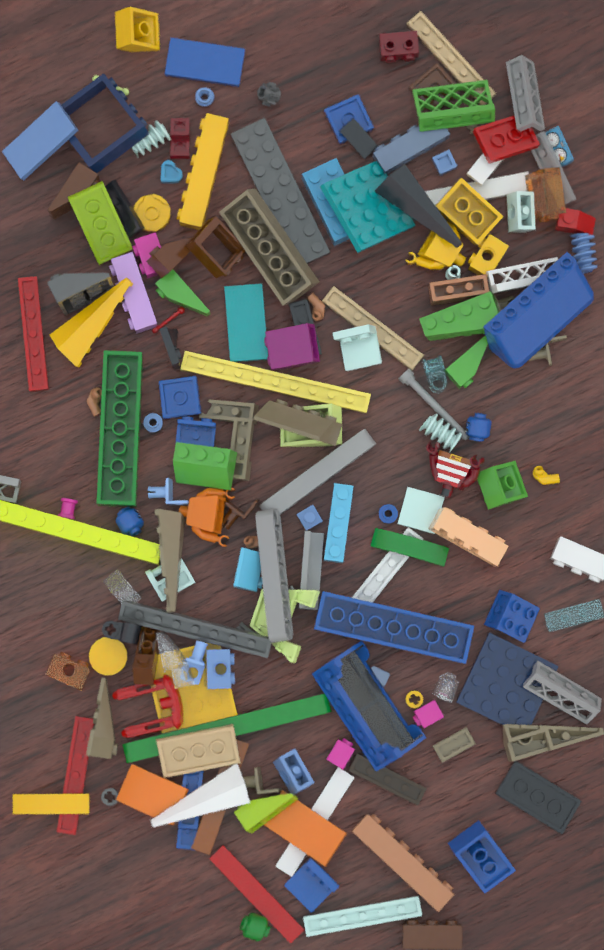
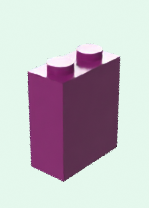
[264,323,320,370]

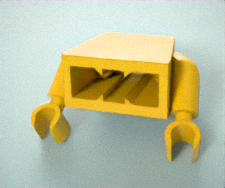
[405,220,466,269]

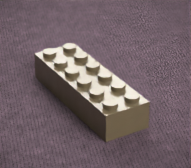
[219,189,319,306]

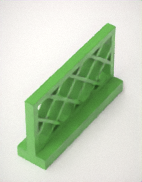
[413,80,495,132]

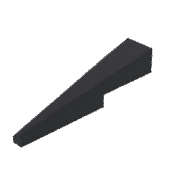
[375,164,462,248]

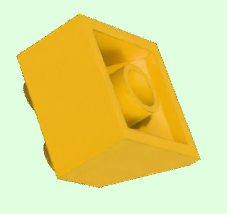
[115,7,160,52]

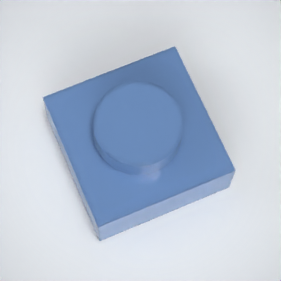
[432,150,457,176]
[296,505,323,531]

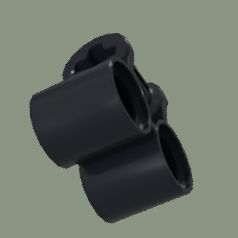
[102,621,142,645]

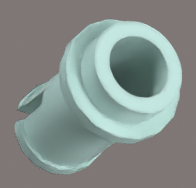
[445,265,461,280]

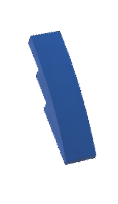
[176,770,203,851]

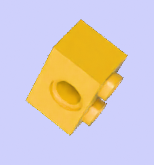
[468,234,509,281]

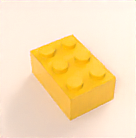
[435,178,503,245]

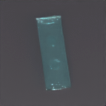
[544,599,604,632]

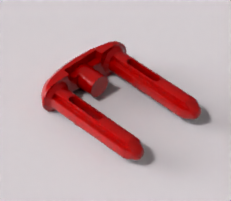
[112,674,183,738]

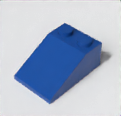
[448,820,516,894]

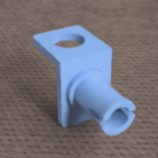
[148,478,189,505]
[181,640,208,685]

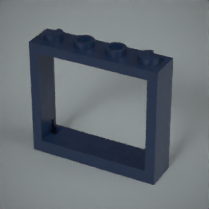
[61,73,149,173]

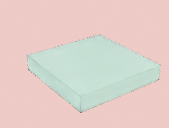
[397,487,445,534]

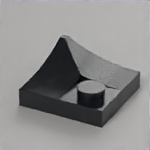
[159,326,182,370]

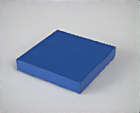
[324,95,374,145]
[159,376,201,419]

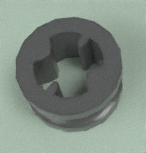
[101,788,119,806]

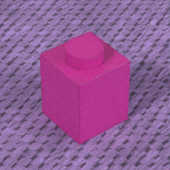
[413,700,444,728]
[326,738,355,769]

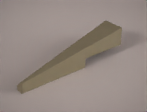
[155,509,185,613]
[503,724,604,762]

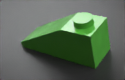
[155,269,210,317]
[444,335,488,389]

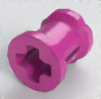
[58,498,78,520]

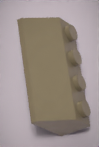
[253,399,343,446]

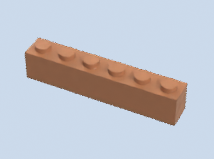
[351,814,454,912]

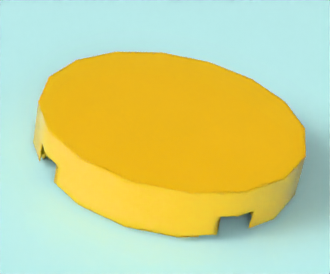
[133,194,171,232]
[89,637,128,675]

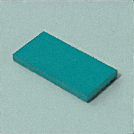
[224,284,268,362]

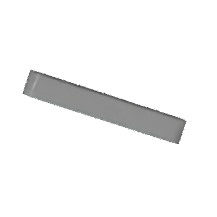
[259,429,376,515]
[256,508,293,643]

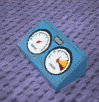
[545,126,574,167]

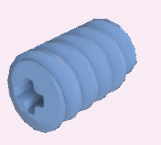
[570,233,598,274]

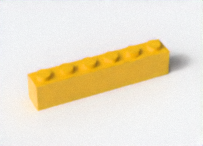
[177,113,229,230]

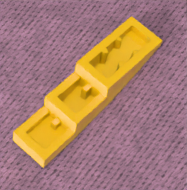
[13,794,90,814]

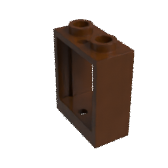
[185,216,245,279]

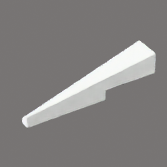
[151,764,250,827]

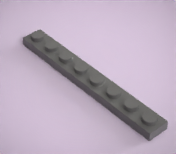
[118,599,272,658]

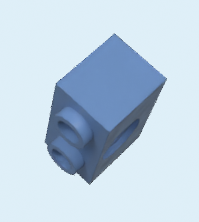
[206,649,235,689]
[273,749,314,795]

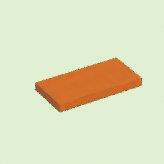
[264,790,347,867]

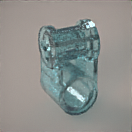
[422,355,447,394]

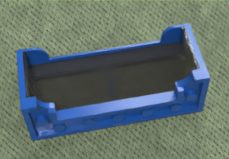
[312,641,426,771]

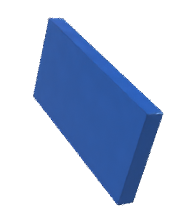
[165,38,245,87]

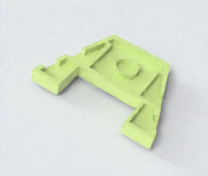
[250,589,320,663]

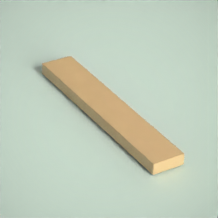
[407,11,496,105]
[322,286,424,371]

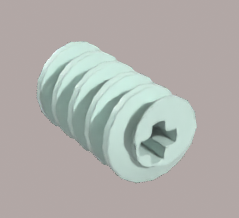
[132,121,171,158]
[419,413,462,453]

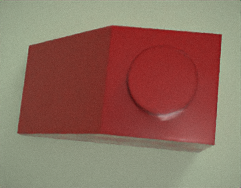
[555,207,596,235]

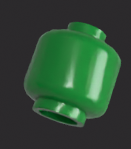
[240,913,270,942]

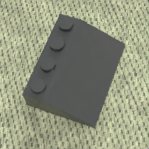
[47,273,114,316]

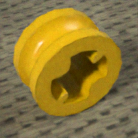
[405,691,423,708]

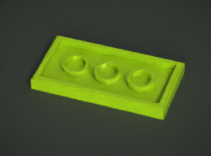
[68,181,133,265]

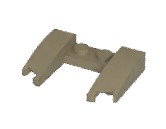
[199,400,259,481]

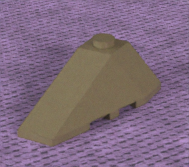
[86,678,118,759]

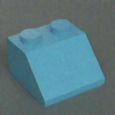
[234,547,263,592]

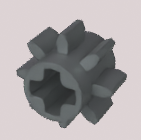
[257,82,281,106]

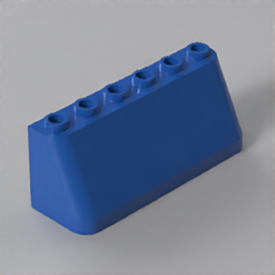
[483,252,594,368]

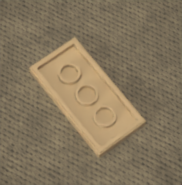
[156,724,240,778]

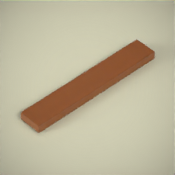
[191,739,249,855]

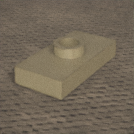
[433,727,476,763]

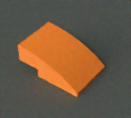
[116,764,189,825]

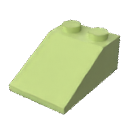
[280,404,342,447]

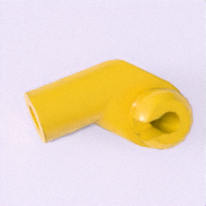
[532,466,560,485]

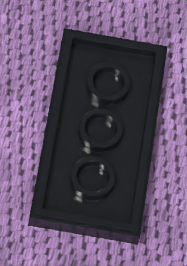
[495,761,582,834]

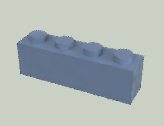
[373,125,450,175]

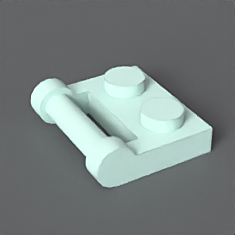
[145,558,196,602]

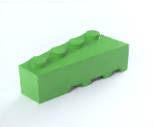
[419,291,500,341]

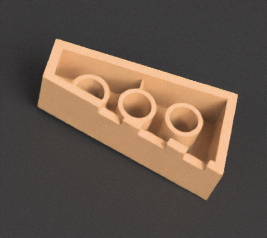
[428,507,508,567]

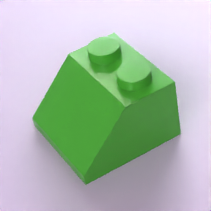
[478,461,528,510]

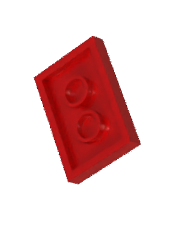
[473,115,540,164]

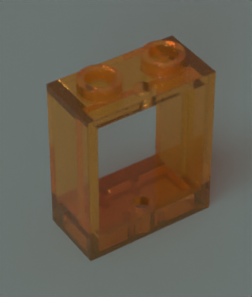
[525,167,566,223]

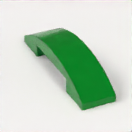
[370,528,449,567]

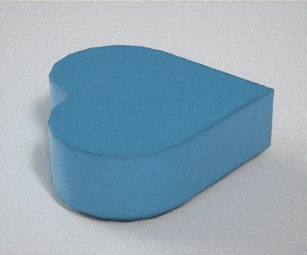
[161,160,183,183]

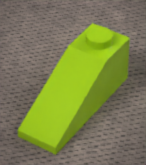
[234,793,298,833]

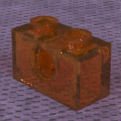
[45,652,92,690]

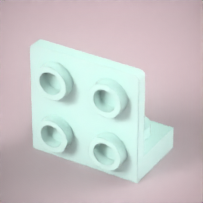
[333,324,382,371]

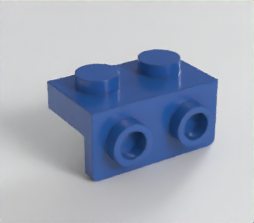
[176,416,216,447]

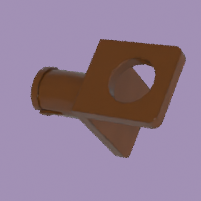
[222,499,260,530]

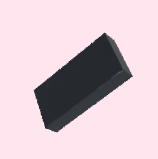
[339,118,378,159]

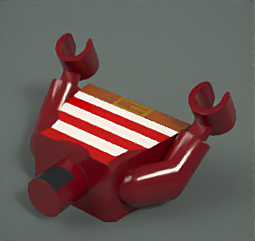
[426,441,485,498]

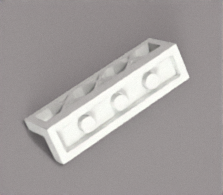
[486,257,558,294]

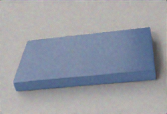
[2,101,78,180]

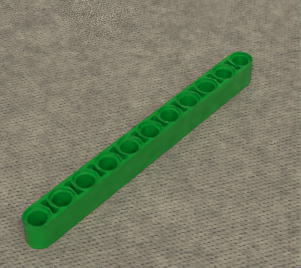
[122,694,332,763]

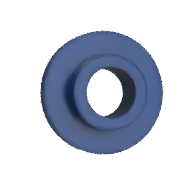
[379,504,398,524]

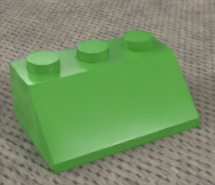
[173,442,237,490]

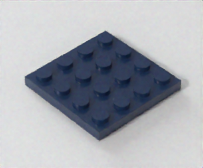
[456,633,559,725]

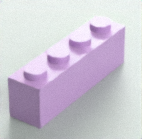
[109,252,158,334]

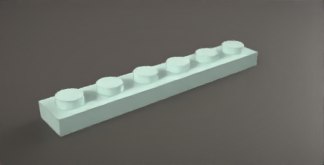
[303,896,422,937]

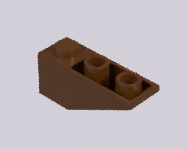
[133,626,161,685]

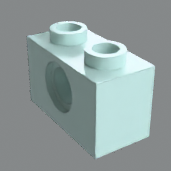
[507,191,535,233]

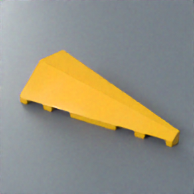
[50,277,133,368]

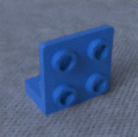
[484,590,540,643]
[284,857,339,912]

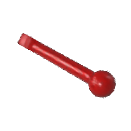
[152,306,185,334]

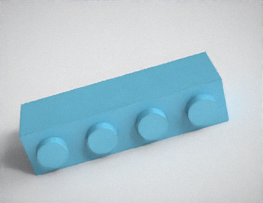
[324,483,353,564]

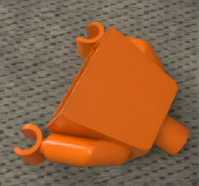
[179,487,235,547]

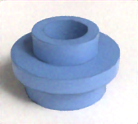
[195,87,214,107]
[143,413,163,432]

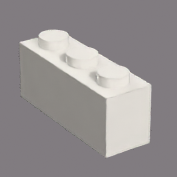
[550,537,604,583]

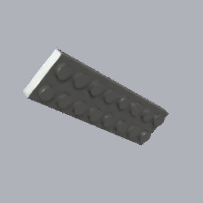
[231,118,330,264]

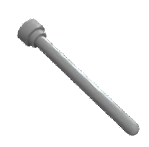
[399,369,469,440]

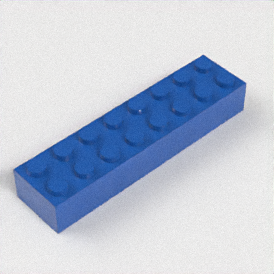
[314,591,474,664]

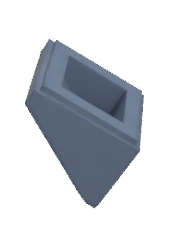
[371,666,390,687]

